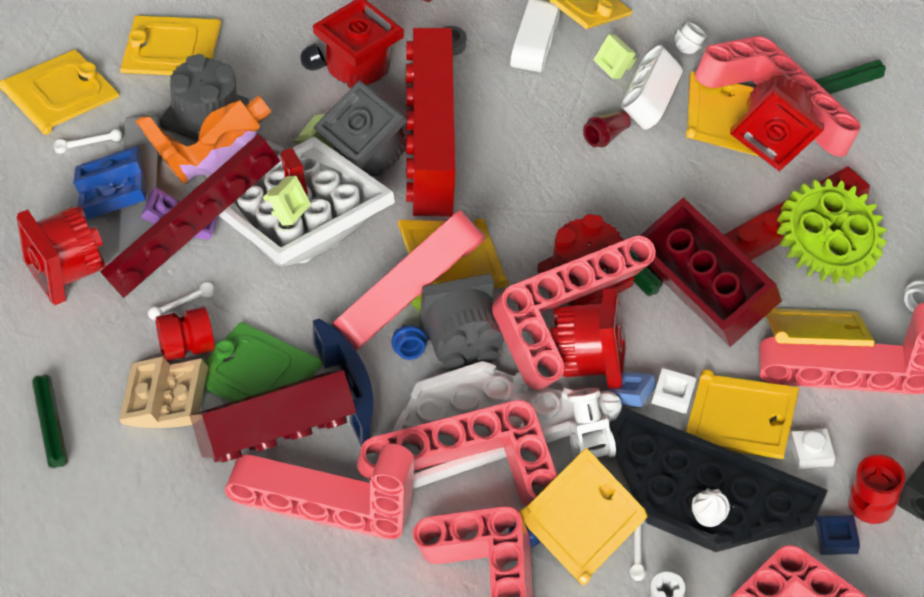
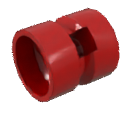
[155,306,215,361]
[848,455,906,524]

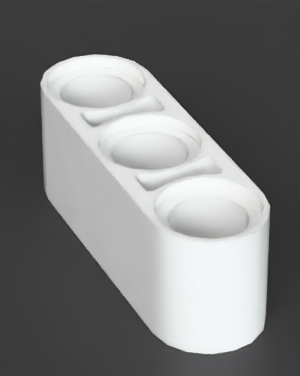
[510,0,561,73]
[621,45,683,130]

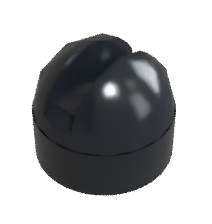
[300,43,326,71]

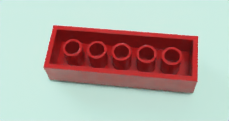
[405,28,456,217]

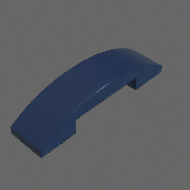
[312,319,373,447]

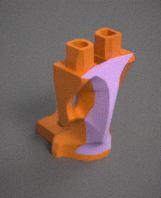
[135,96,271,185]

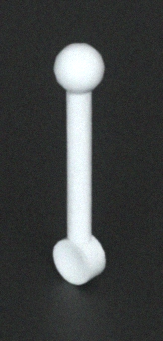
[54,129,123,153]
[148,282,214,320]
[629,520,646,581]

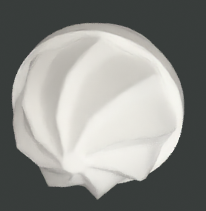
[674,22,707,54]
[904,279,924,312]
[597,391,621,426]
[692,488,730,527]

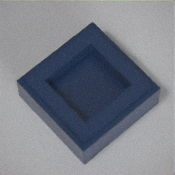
[815,515,860,555]

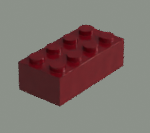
[640,197,782,347]
[189,370,356,463]

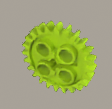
[777,179,887,284]

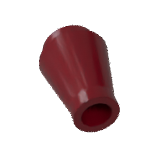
[583,110,631,147]

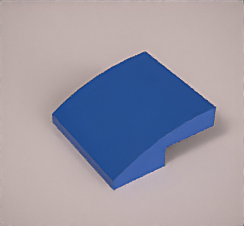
[73,145,146,220]

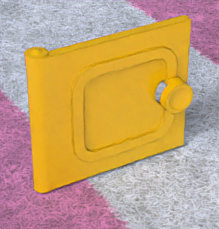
[549,0,633,29]
[120,16,221,75]
[0,49,119,135]
[686,71,759,157]
[398,218,509,289]
[766,308,874,346]
[686,370,799,459]
[519,448,647,586]

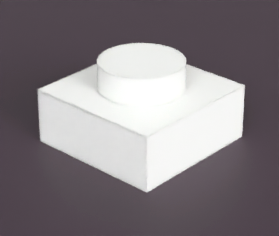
[651,368,697,414]
[790,429,836,469]

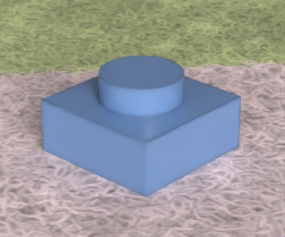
[608,372,656,407]

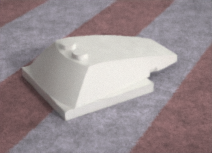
[203,136,395,266]

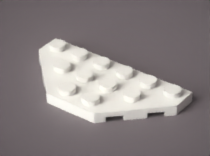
[392,361,575,489]

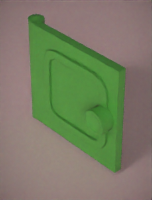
[204,322,322,402]

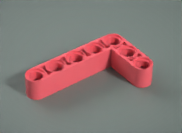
[694,36,861,157]
[331,210,487,351]
[492,236,656,391]
[759,303,924,394]
[357,400,557,507]
[224,444,414,539]
[413,507,533,597]
[731,545,867,597]

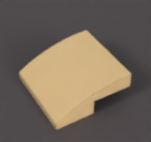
[119,356,208,428]

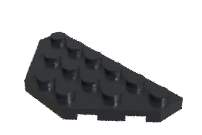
[611,407,828,552]

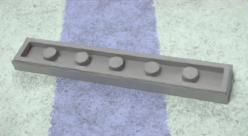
[119,117,159,274]

